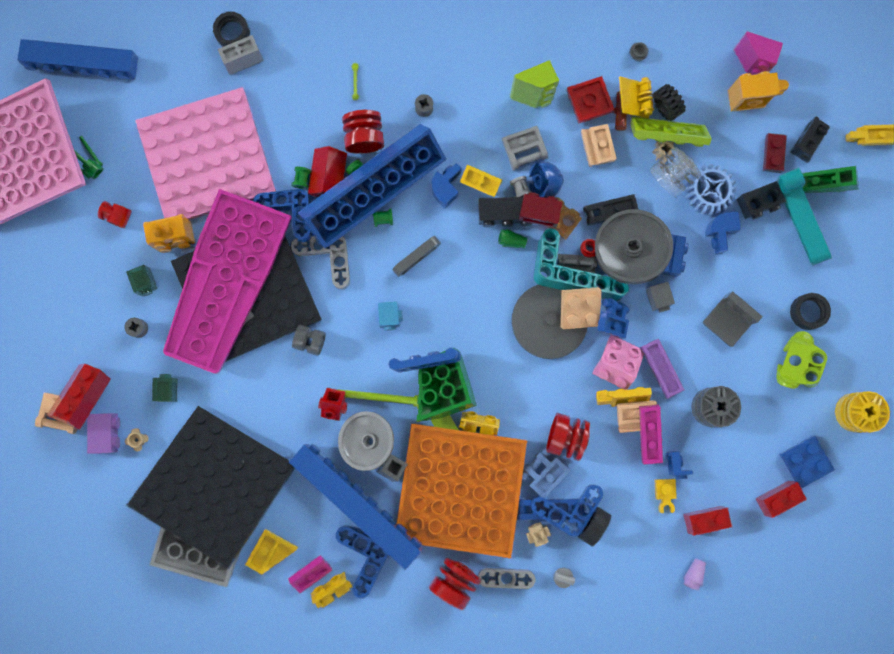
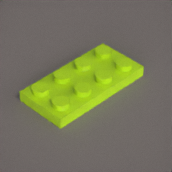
[630,117,712,147]

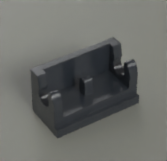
[790,116,830,163]

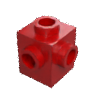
[318,388,348,421]

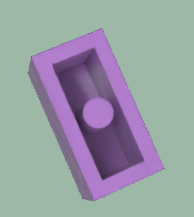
[87,413,120,454]

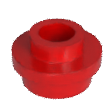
[580,239,595,258]

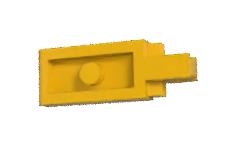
[846,124,894,146]
[596,387,652,407]

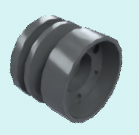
[691,386,742,428]

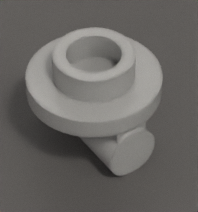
[554,568,575,588]

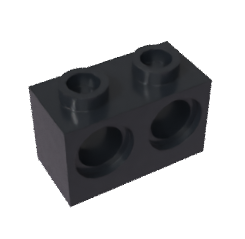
[736,181,786,220]

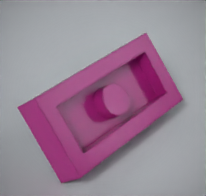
[288,555,332,593]

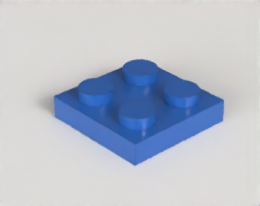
[780,436,835,489]

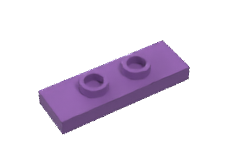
[640,338,685,399]

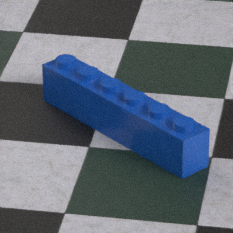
[17,39,138,80]

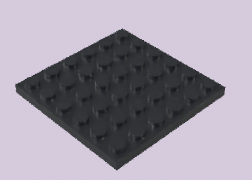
[171,236,322,362]
[126,406,295,570]

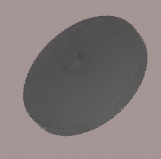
[595,209,673,284]
[511,285,588,359]

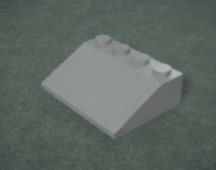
[149,528,241,587]

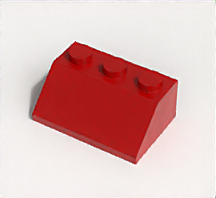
[47,364,111,430]

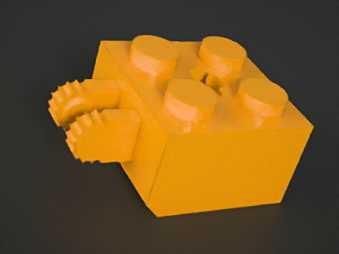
[728,71,789,111]
[143,214,195,253]

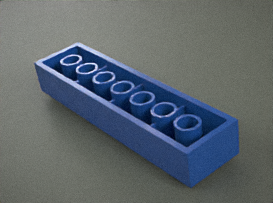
[298,124,447,249]

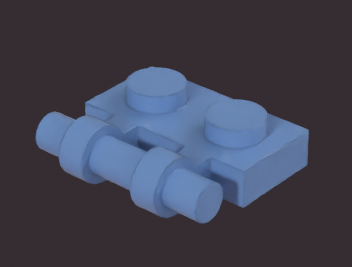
[522,448,570,498]

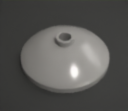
[338,411,394,471]

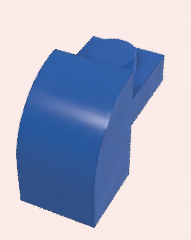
[432,163,462,209]
[705,211,741,254]

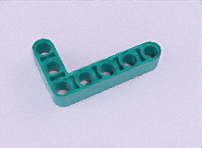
[777,167,832,266]
[533,228,629,301]

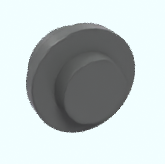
[630,42,648,61]

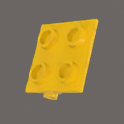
[619,76,654,118]

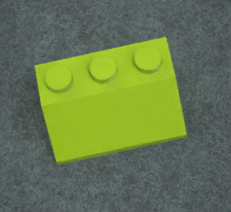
[510,60,560,108]

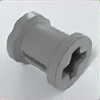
[510,176,532,197]

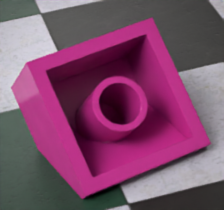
[734,31,783,75]

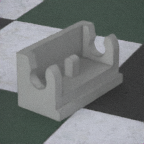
[218,35,264,75]

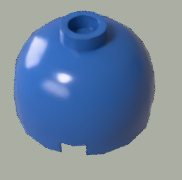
[529,162,564,198]

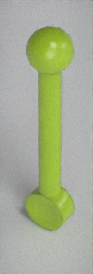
[351,63,359,101]

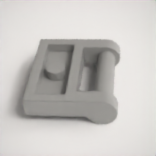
[502,126,548,170]

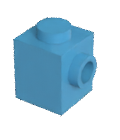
[378,301,403,331]

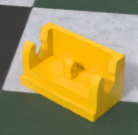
[460,165,502,197]

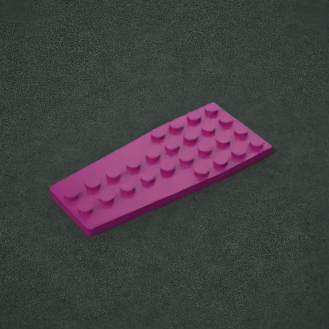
[163,189,292,374]

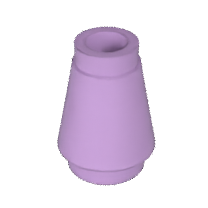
[683,559,706,591]

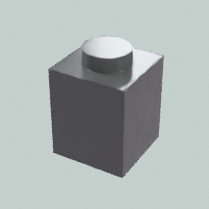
[646,282,675,313]
[376,454,408,482]

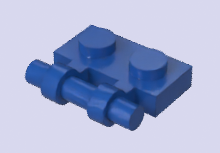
[597,298,630,339]

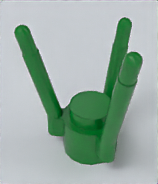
[74,136,104,179]

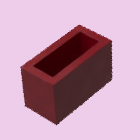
[519,193,563,228]

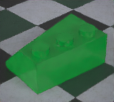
[417,348,477,422]

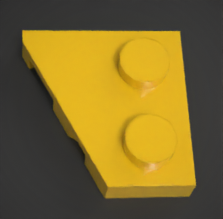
[245,529,298,574]

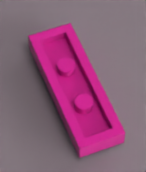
[639,405,663,465]

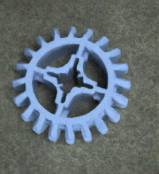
[684,164,737,215]

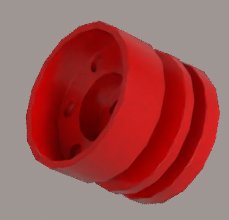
[342,109,385,154]
[546,413,590,461]
[429,558,482,610]

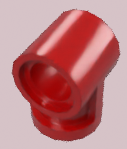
[98,201,132,229]

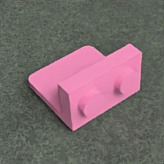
[592,335,644,390]

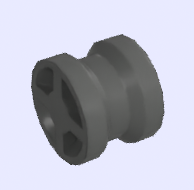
[415,94,433,117]
[124,317,148,338]

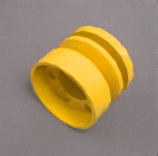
[835,391,890,433]

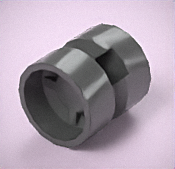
[292,325,326,356]

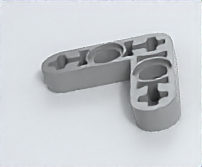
[291,236,350,290]

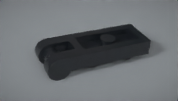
[583,194,639,226]

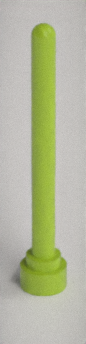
[337,389,419,409]

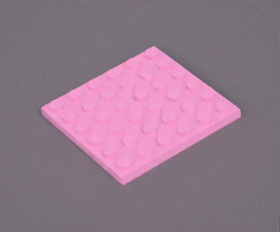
[0,78,86,224]
[135,87,276,220]

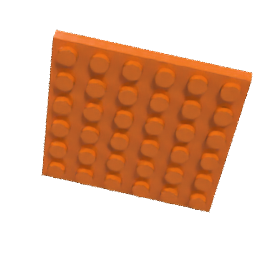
[397,423,527,558]

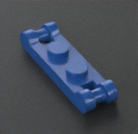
[388,348,461,373]
[517,498,587,520]

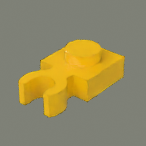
[654,479,677,513]

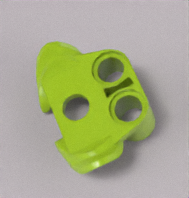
[776,331,828,389]

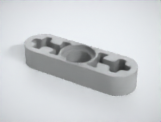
[478,568,535,589]

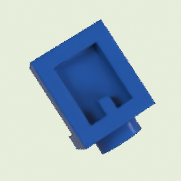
[666,451,693,479]

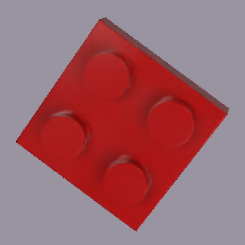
[566,76,615,124]

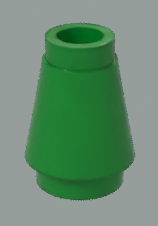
[498,229,527,248]

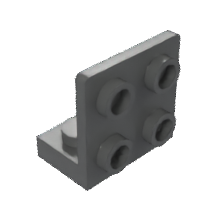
[702,291,763,347]

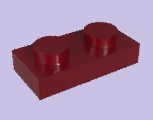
[763,133,787,173]

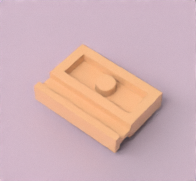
[581,124,616,167]
[617,400,657,433]

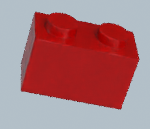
[755,481,807,518]
[683,506,732,536]

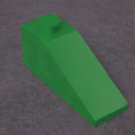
[802,166,859,193]

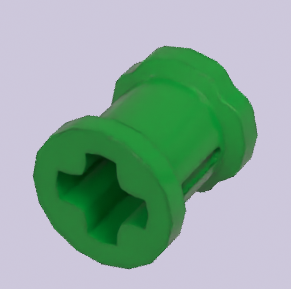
[291,166,311,190]
[373,208,393,227]

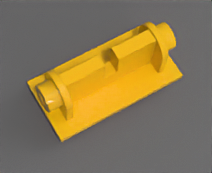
[459,411,500,435]
[311,572,353,609]

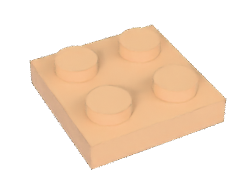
[560,287,601,329]

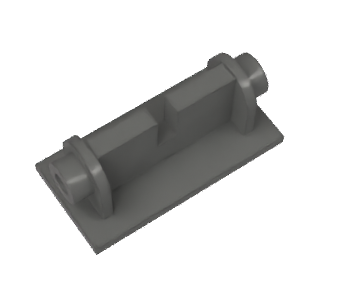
[557,254,597,273]

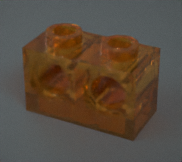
[549,196,582,240]

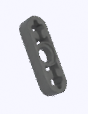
[392,236,441,277]

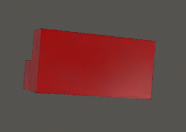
[308,146,347,197]

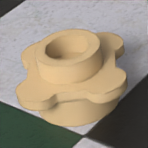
[125,428,149,452]

